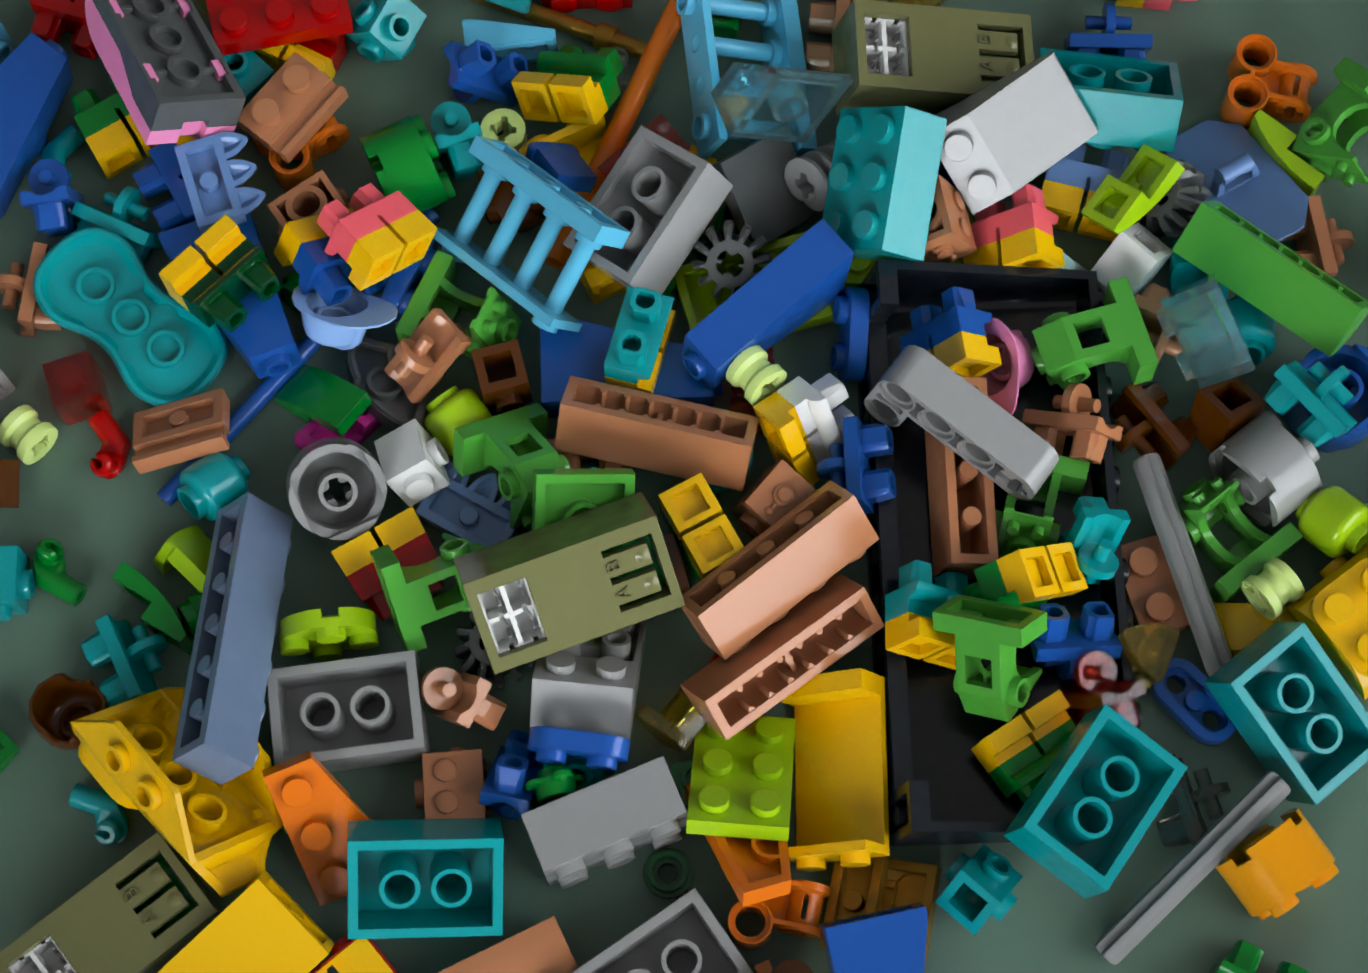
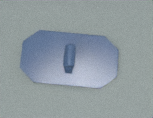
[1166,120,1309,242]

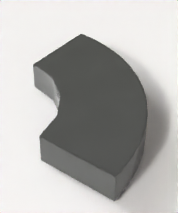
[346,336,431,431]

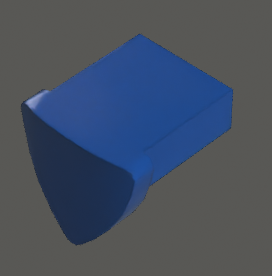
[526,142,597,193]

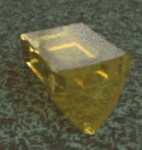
[1118,623,1180,692]
[635,688,706,751]

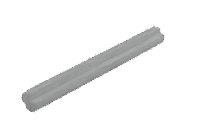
[1132,453,1233,678]
[1095,771,1291,965]

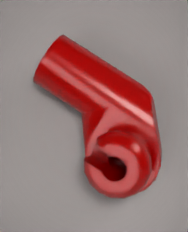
[88,410,131,479]

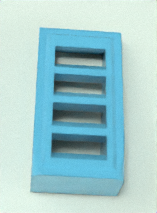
[462,19,558,64]

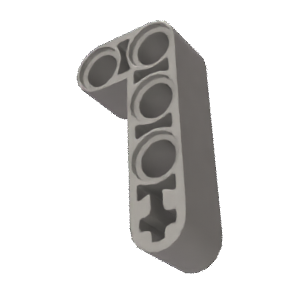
[864,345,1059,501]

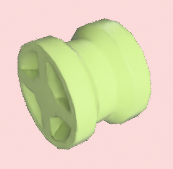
[480,108,528,151]
[726,345,787,406]
[0,404,58,465]
[1241,557,1305,620]

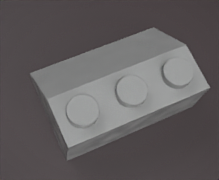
[563,125,733,294]

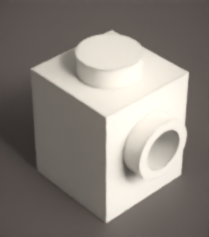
[1091,222,1174,297]
[374,418,450,507]

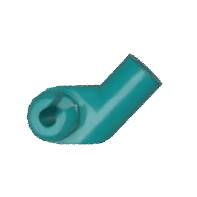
[40,124,86,180]
[69,783,129,846]

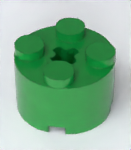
[359,114,456,213]

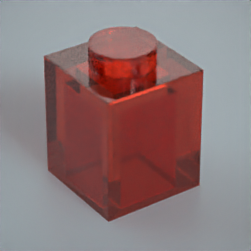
[42,350,113,426]

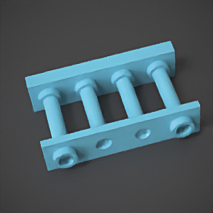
[676,0,818,159]
[433,135,631,333]

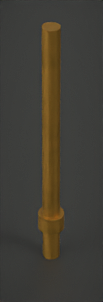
[472,0,648,59]

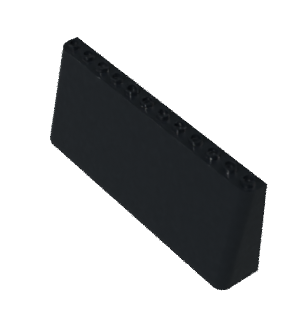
[857,259,1147,846]

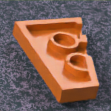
[262,751,373,907]
[685,784,792,907]

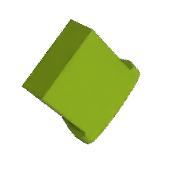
[153,525,212,593]

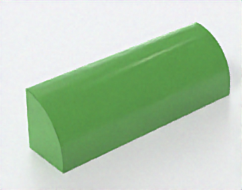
[1172,200,1368,357]

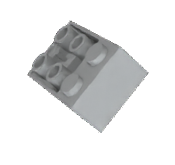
[530,620,647,740]

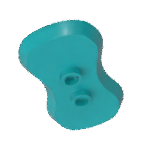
[33,227,227,406]

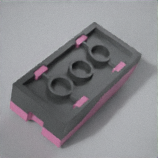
[85,0,246,145]

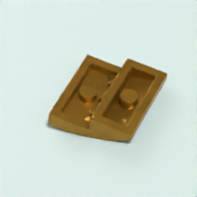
[819,856,942,969]

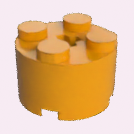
[1215,808,1339,921]

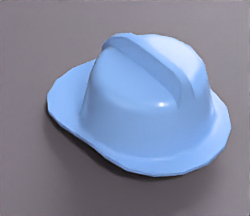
[291,286,398,351]

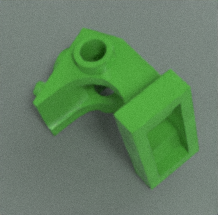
[1292,56,1368,187]
[395,250,522,360]
[1031,276,1159,390]
[453,402,571,529]
[995,455,1090,557]
[1178,476,1303,603]
[370,533,486,652]
[932,594,1047,722]

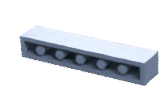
[172,492,293,785]

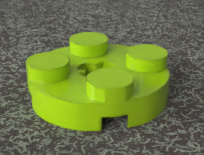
[278,607,379,662]

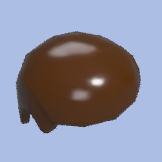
[29,673,110,750]

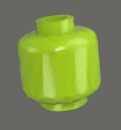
[424,385,493,456]
[1296,486,1368,558]

